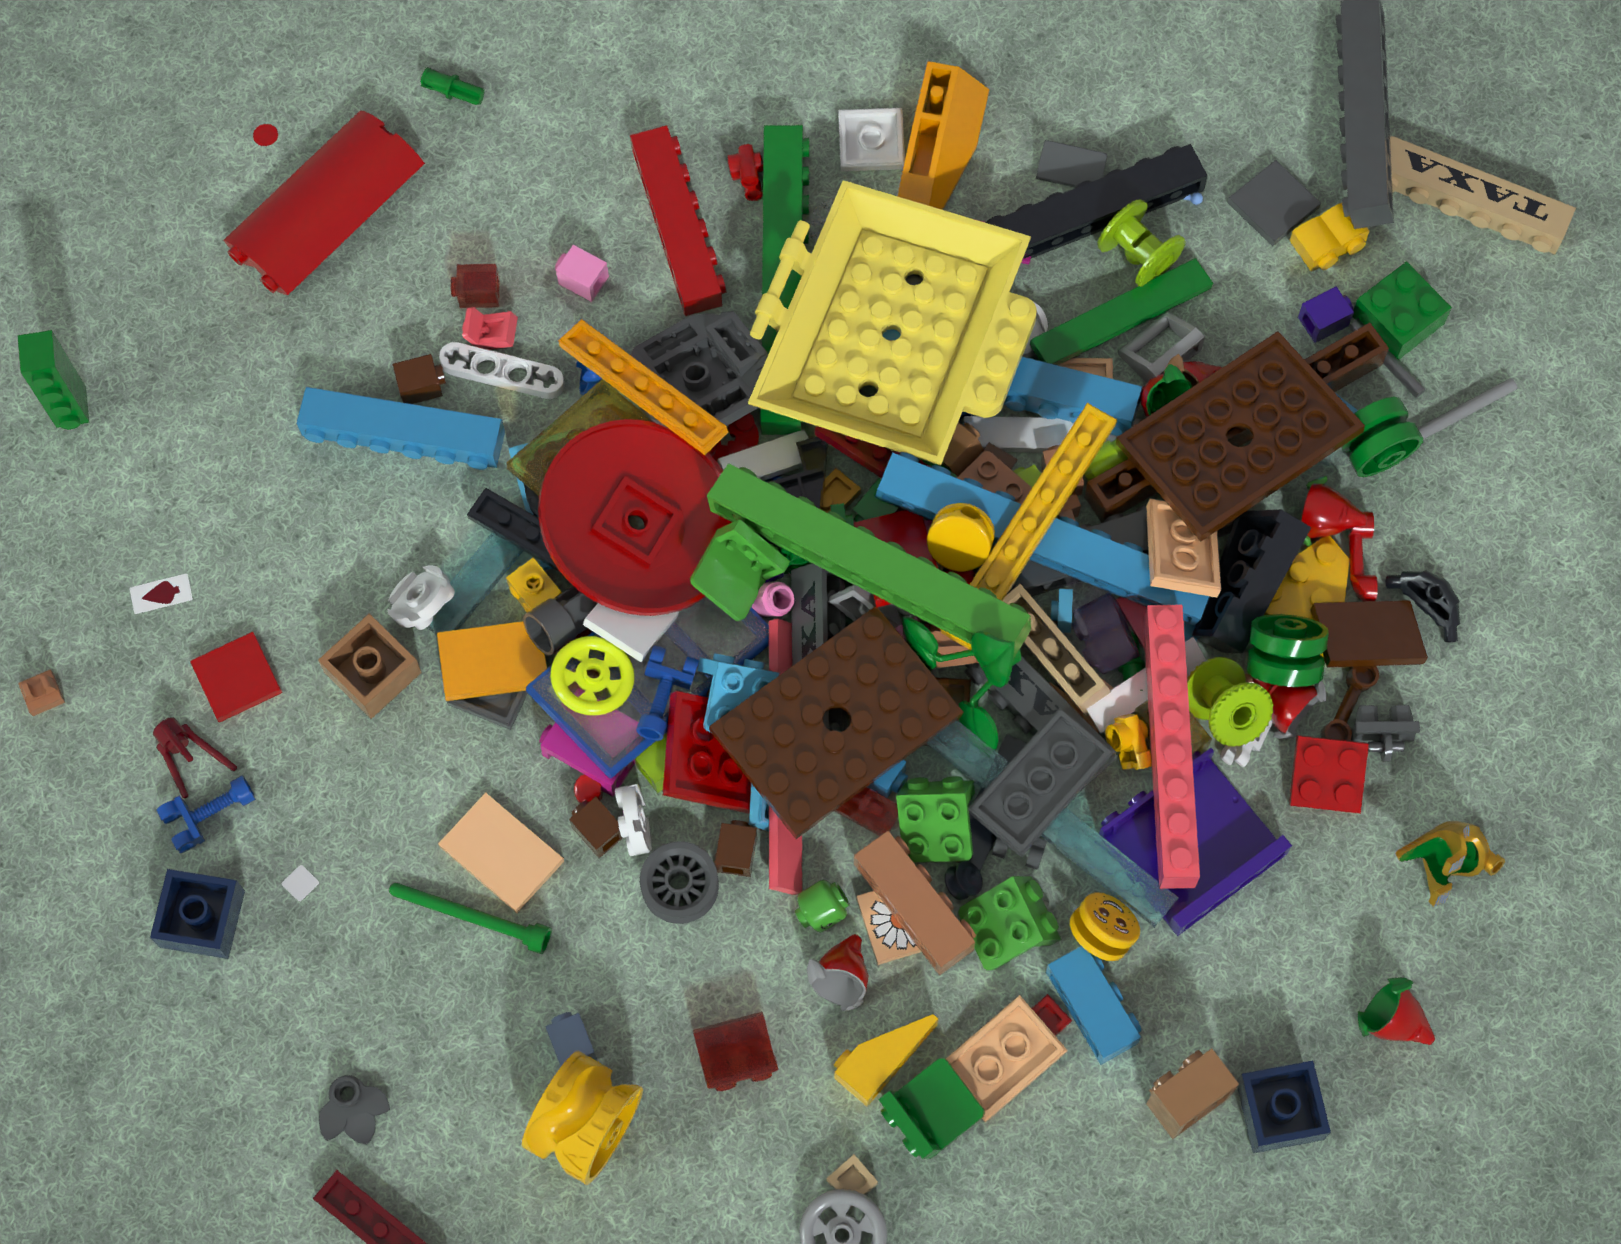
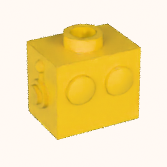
[506,557,562,612]

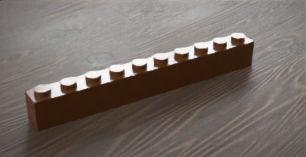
[1084,323,1389,523]

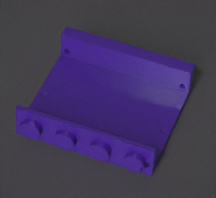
[1098,748,1292,937]

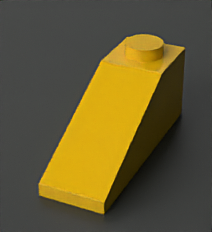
[834,1014,938,1107]

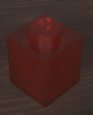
[451,264,500,308]

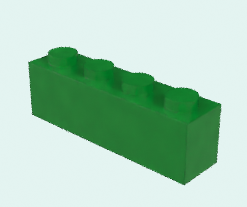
[17,330,89,429]

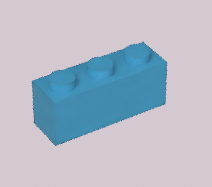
[1046,946,1142,1065]

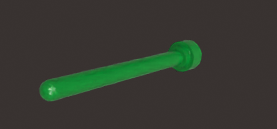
[389,883,552,955]

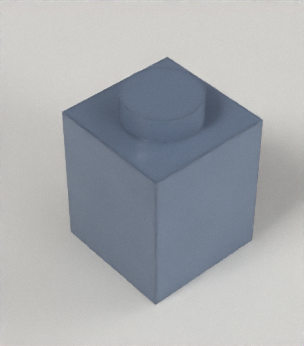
[545,1012,597,1066]

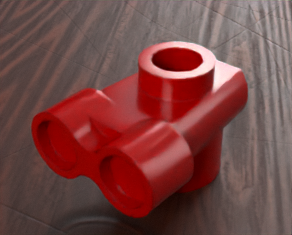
[728,144,763,201]

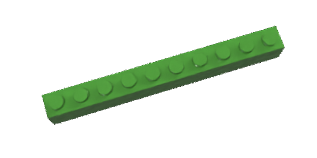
[707,463,1031,659]

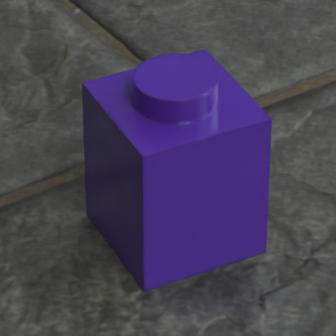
[1298,286,1354,343]

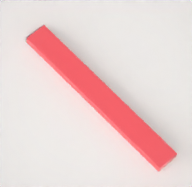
[769,618,802,895]

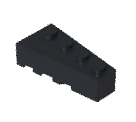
[1192,509,1311,653]

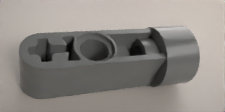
[523,586,598,655]

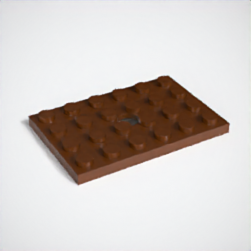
[1116,331,1365,542]
[709,606,963,839]

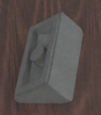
[1036,140,1107,187]

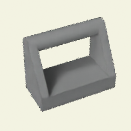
[1118,311,1205,383]

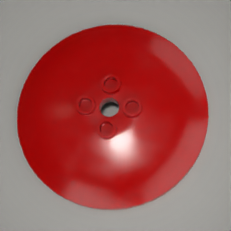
[538,419,732,616]

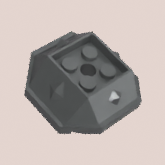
[630,311,768,428]

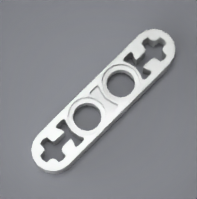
[439,342,565,399]

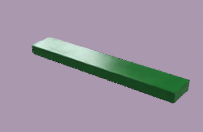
[1029,258,1213,365]

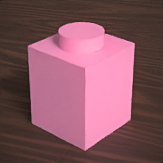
[555,245,609,302]

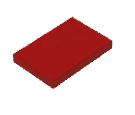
[854,510,938,608]

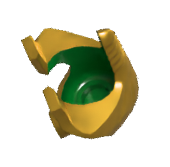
[1396,821,1505,906]

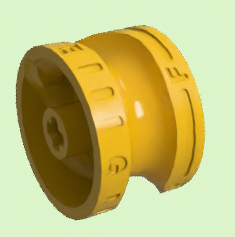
[522,1050,643,1185]

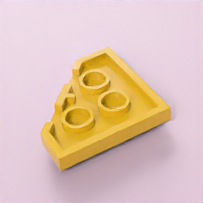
[1264,536,1350,657]

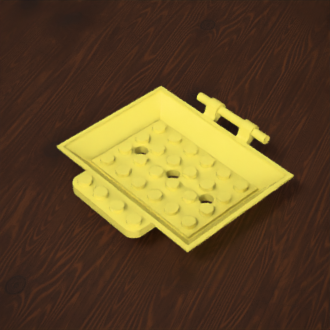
[748,180,1037,465]

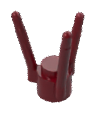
[153,717,237,799]

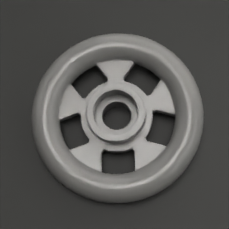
[799,1189,887,1244]

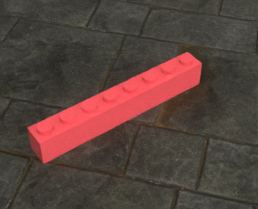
[1143,605,1200,889]

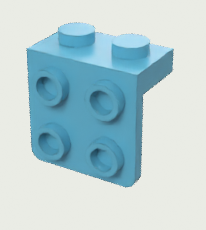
[697,653,780,732]

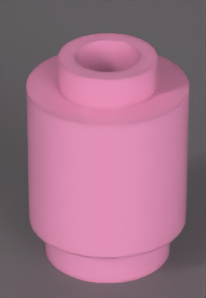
[752,582,794,617]

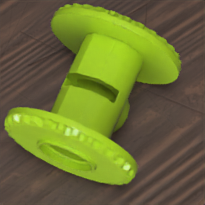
[1097,199,1186,287]
[1187,657,1273,747]

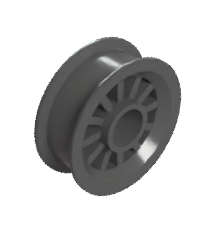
[640,841,719,924]

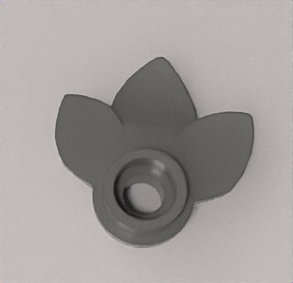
[319,1075,390,1145]

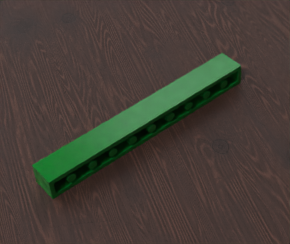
[761,125,810,435]

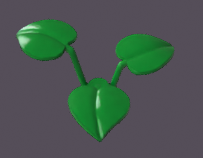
[902,616,1021,756]

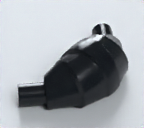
[1385,570,1460,642]

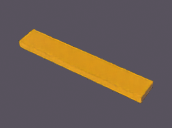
[558,319,728,455]

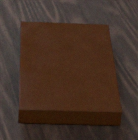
[1310,600,1428,668]

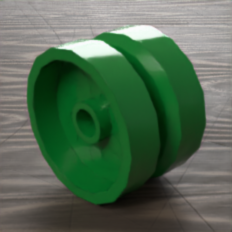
[1341,396,1423,477]
[1247,614,1329,687]

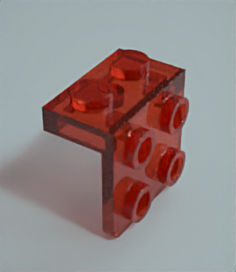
[693,1012,779,1091]

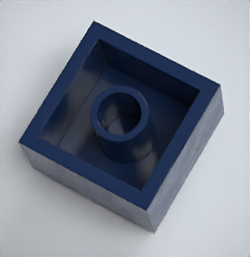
[150,869,245,959]
[1237,1061,1331,1153]

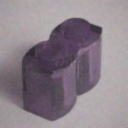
[1072,592,1140,674]

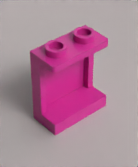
[539,689,644,797]

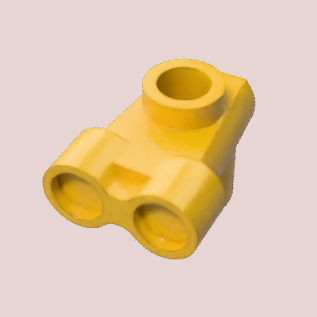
[1105,714,1152,770]

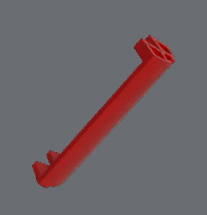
[223,110,425,295]

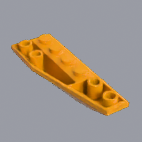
[898,61,989,210]

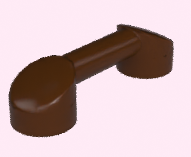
[1320,666,1379,741]

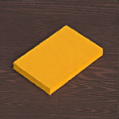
[437,621,547,701]

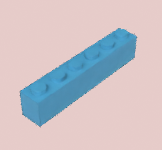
[296,387,505,470]

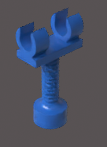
[636,645,699,741]
[156,775,256,853]

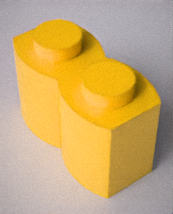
[1290,202,1369,272]

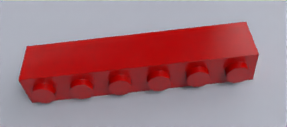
[630,125,727,316]

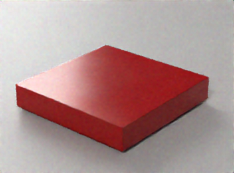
[190,632,282,723]

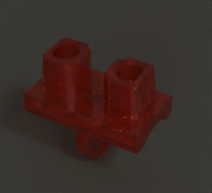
[835,787,898,836]

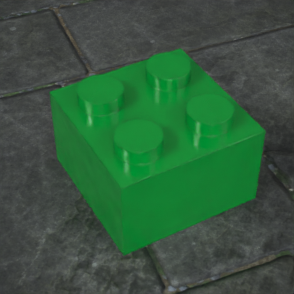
[1352,261,1452,360]

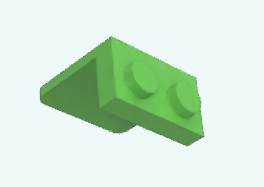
[690,519,790,621]
[896,776,975,862]
[958,876,1062,971]

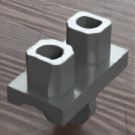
[1351,705,1420,762]

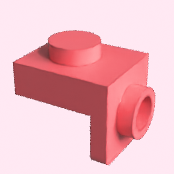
[462,307,518,350]

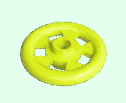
[551,636,634,716]

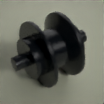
[945,861,983,900]

